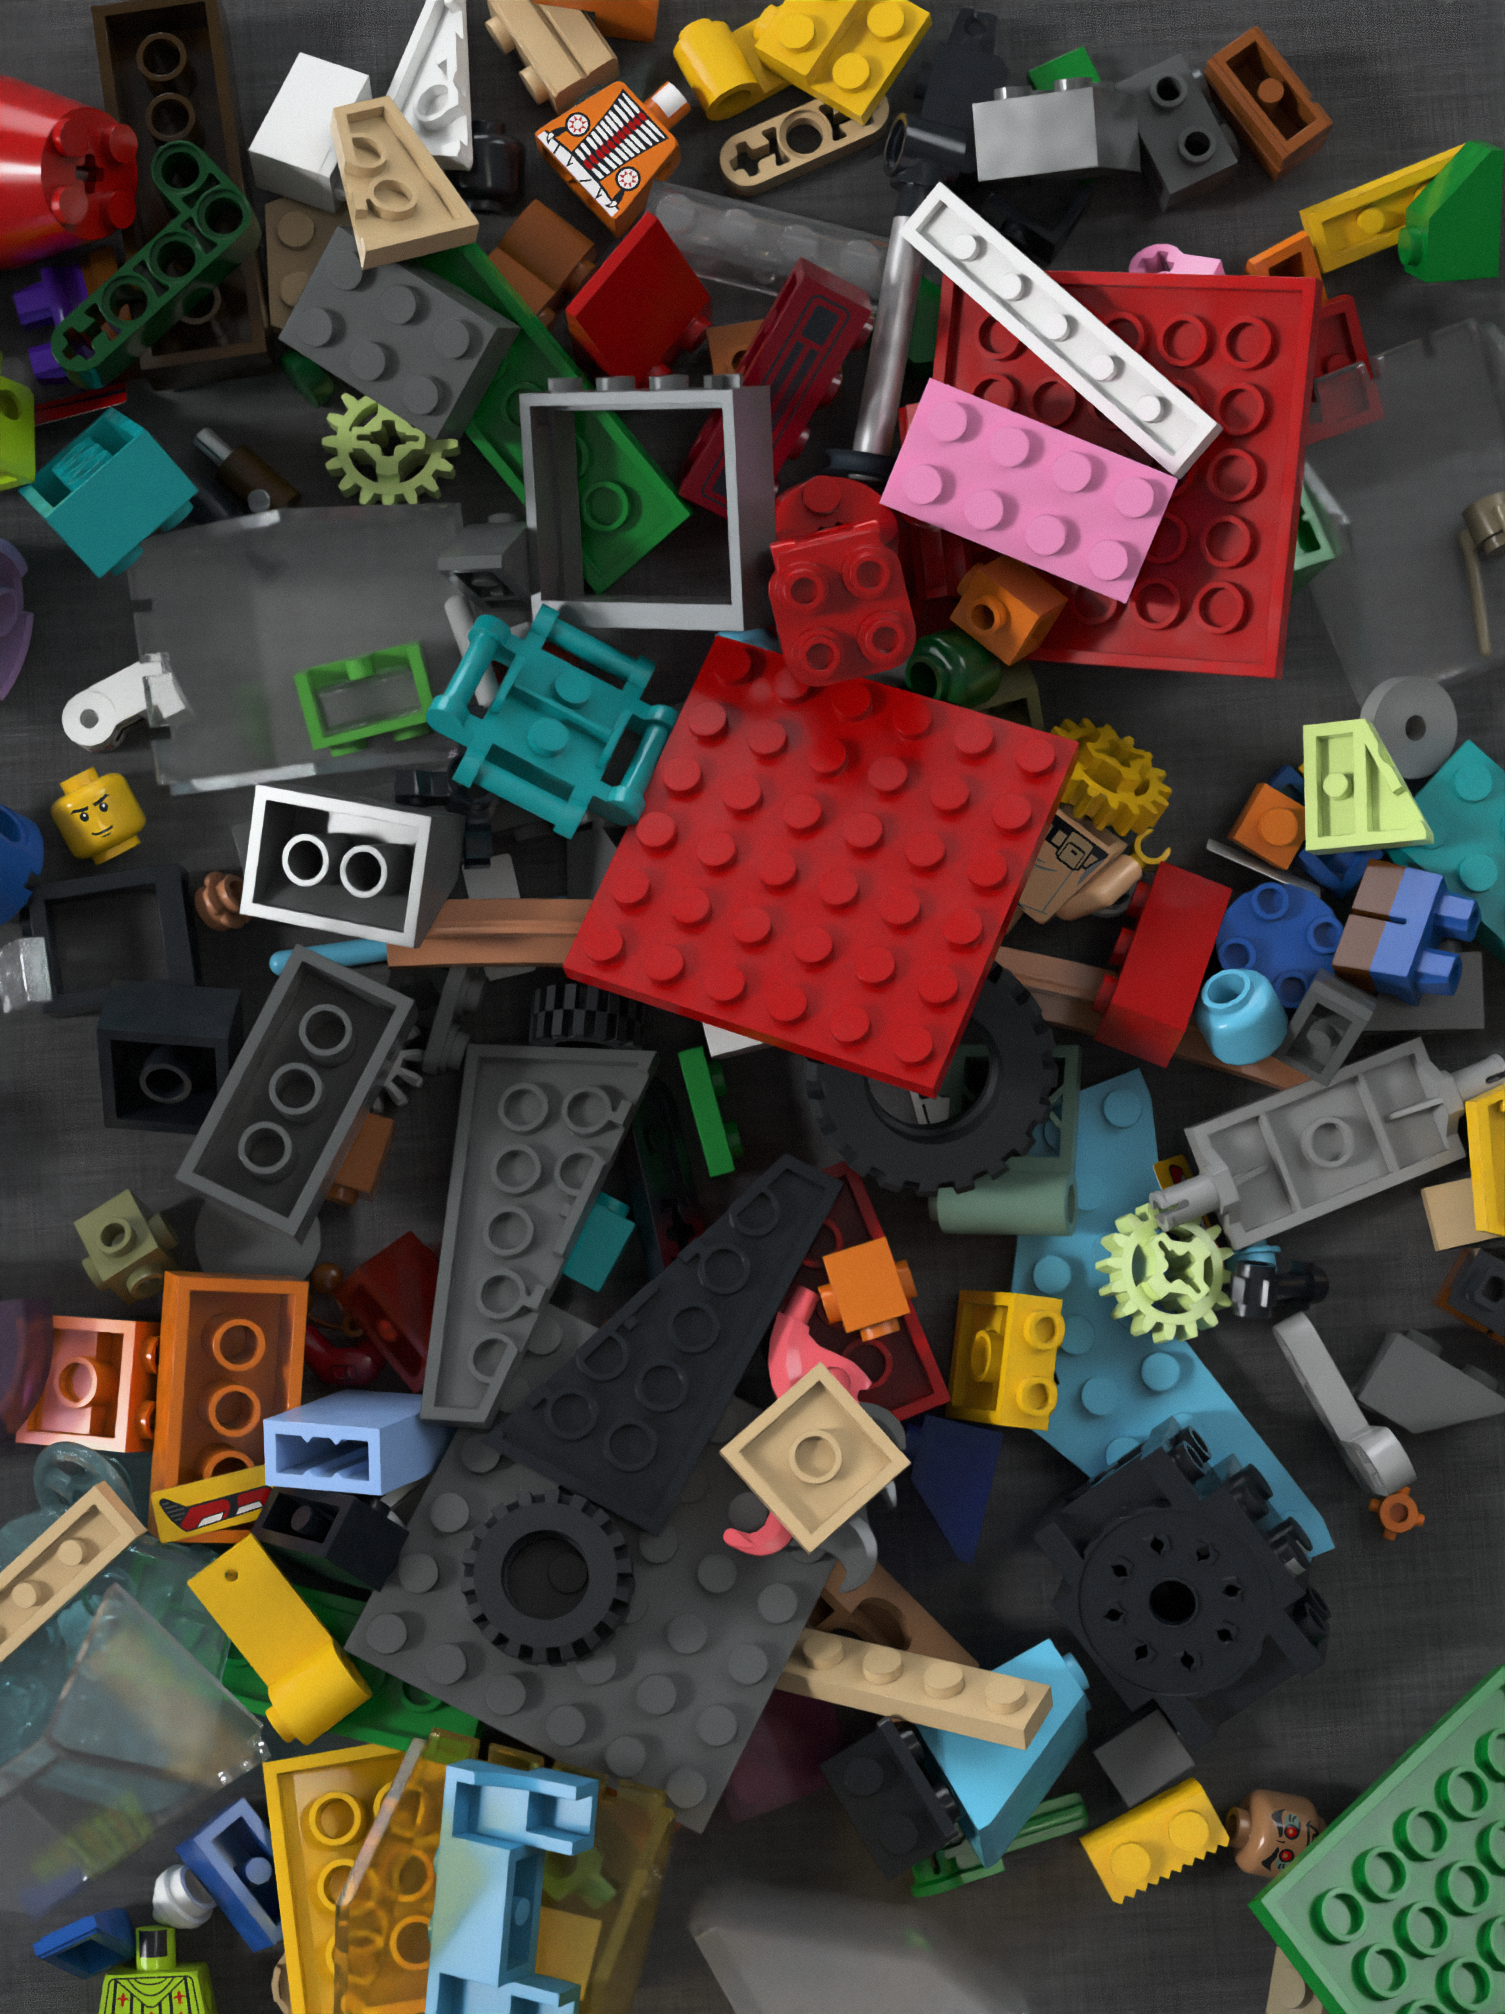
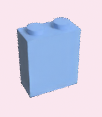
[263,1389,459,1496]

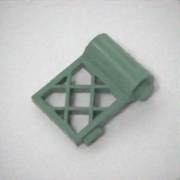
[928,1044,1082,1236]

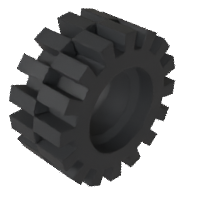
[528,984,648,1050]

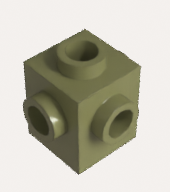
[74,1188,184,1306]

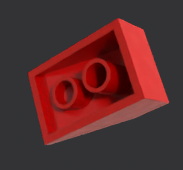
[565,211,714,388]

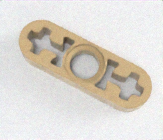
[720,96,889,196]

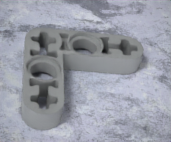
[1272,1311,1417,1497]

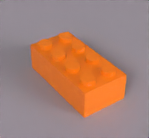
[147,1270,309,1543]

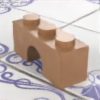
[805,1560,980,1733]

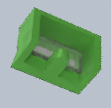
[293,639,436,757]

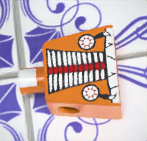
[534,81,691,239]

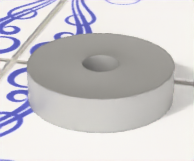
[1359,676,1458,779]

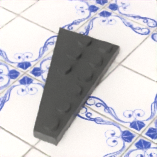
[420,1044,661,1429]

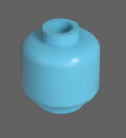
[1193,969,1288,1066]

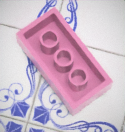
[879,378,1178,604]

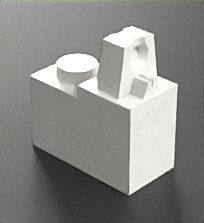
[248,52,372,214]

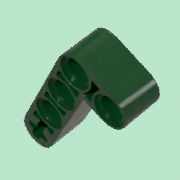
[50,140,261,390]

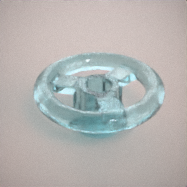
[33,1441,137,1524]

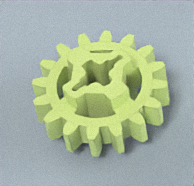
[322,392,461,516]
[1095,1203,1234,1344]

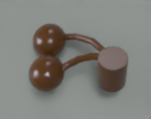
[307,1262,378,1338]

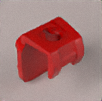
[768,517,916,687]

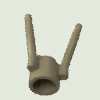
[1455,492,1505,658]

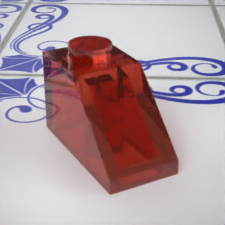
[333,1230,440,1394]

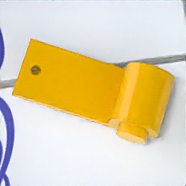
[673,5,792,121]
[187,1533,373,1746]

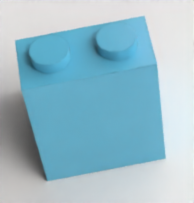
[912,1638,1091,1869]

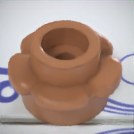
[194,871,253,932]

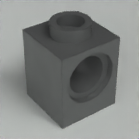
[1087,1702,1195,1808]

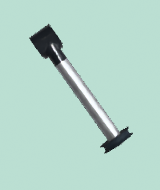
[820,113,966,488]

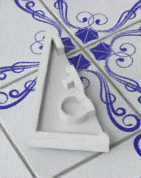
[386,0,473,171]

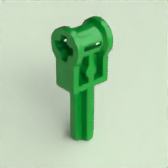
[910,1791,1088,1898]

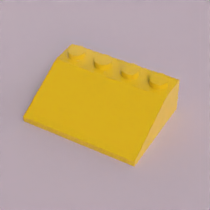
[262,1744,449,2014]

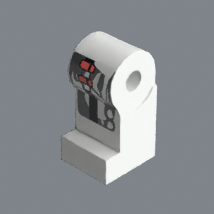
[62,653,195,754]

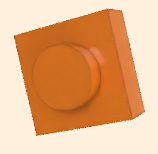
[1226,783,1305,870]

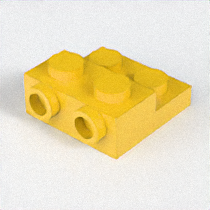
[753,0,933,126]
[945,1290,1065,1431]

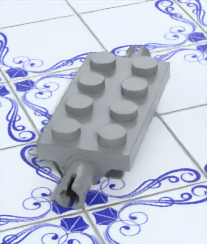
[1149,1036,1505,1250]

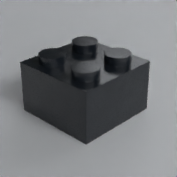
[96,979,244,1135]

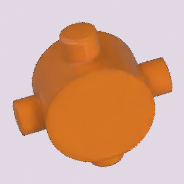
[1368,1486,1425,1541]

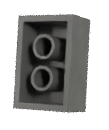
[278,226,521,440]

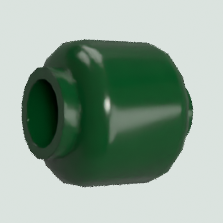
[905,625,1002,709]

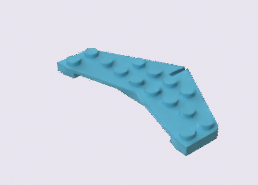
[1009,1068,1335,1557]

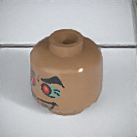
[1224,1789,1327,1878]

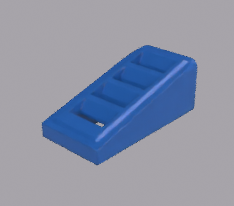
[32,1907,136,1981]

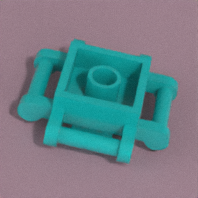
[425,604,680,840]

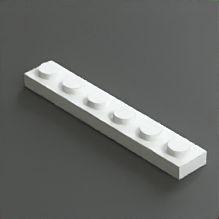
[898,182,1224,479]

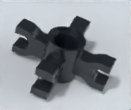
[394,705,511,869]

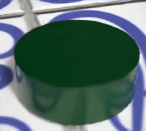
[278,348,336,409]

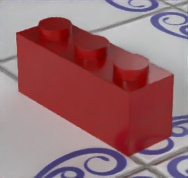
[1091,861,1233,1068]

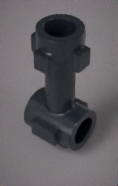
[1228,1260,1329,1319]

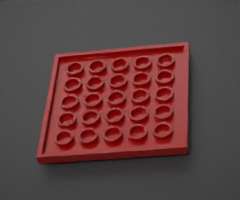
[910,270,1323,680]
[562,635,1081,1099]

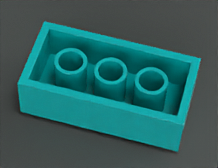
[17,407,199,579]
[1380,739,1505,965]

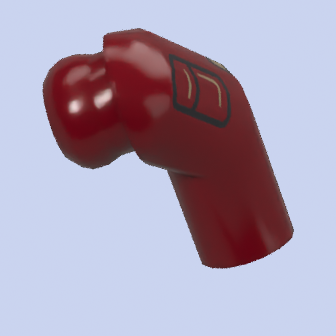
[304,1324,387,1386]

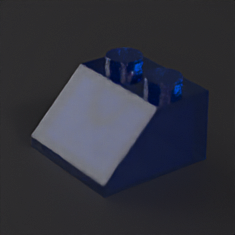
[901,1413,1004,1564]

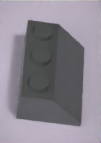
[239,784,466,948]

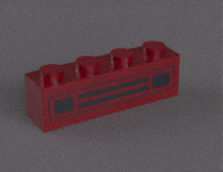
[677,256,875,519]

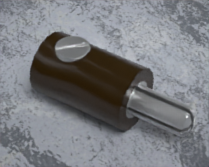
[194,428,302,530]

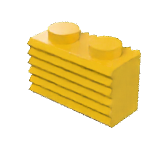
[1079,1776,1230,1904]

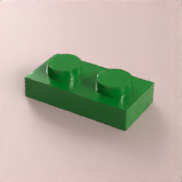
[678,1046,745,1180]

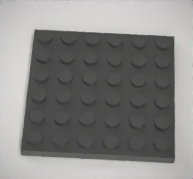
[343,1303,838,1835]

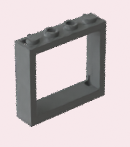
[519,373,777,631]

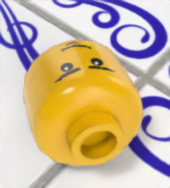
[50,766,146,865]

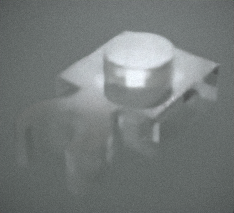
[0,937,53,1013]

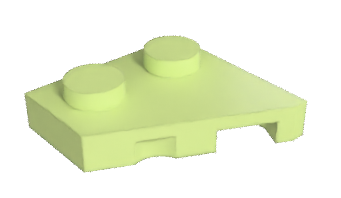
[1303,718,1434,855]

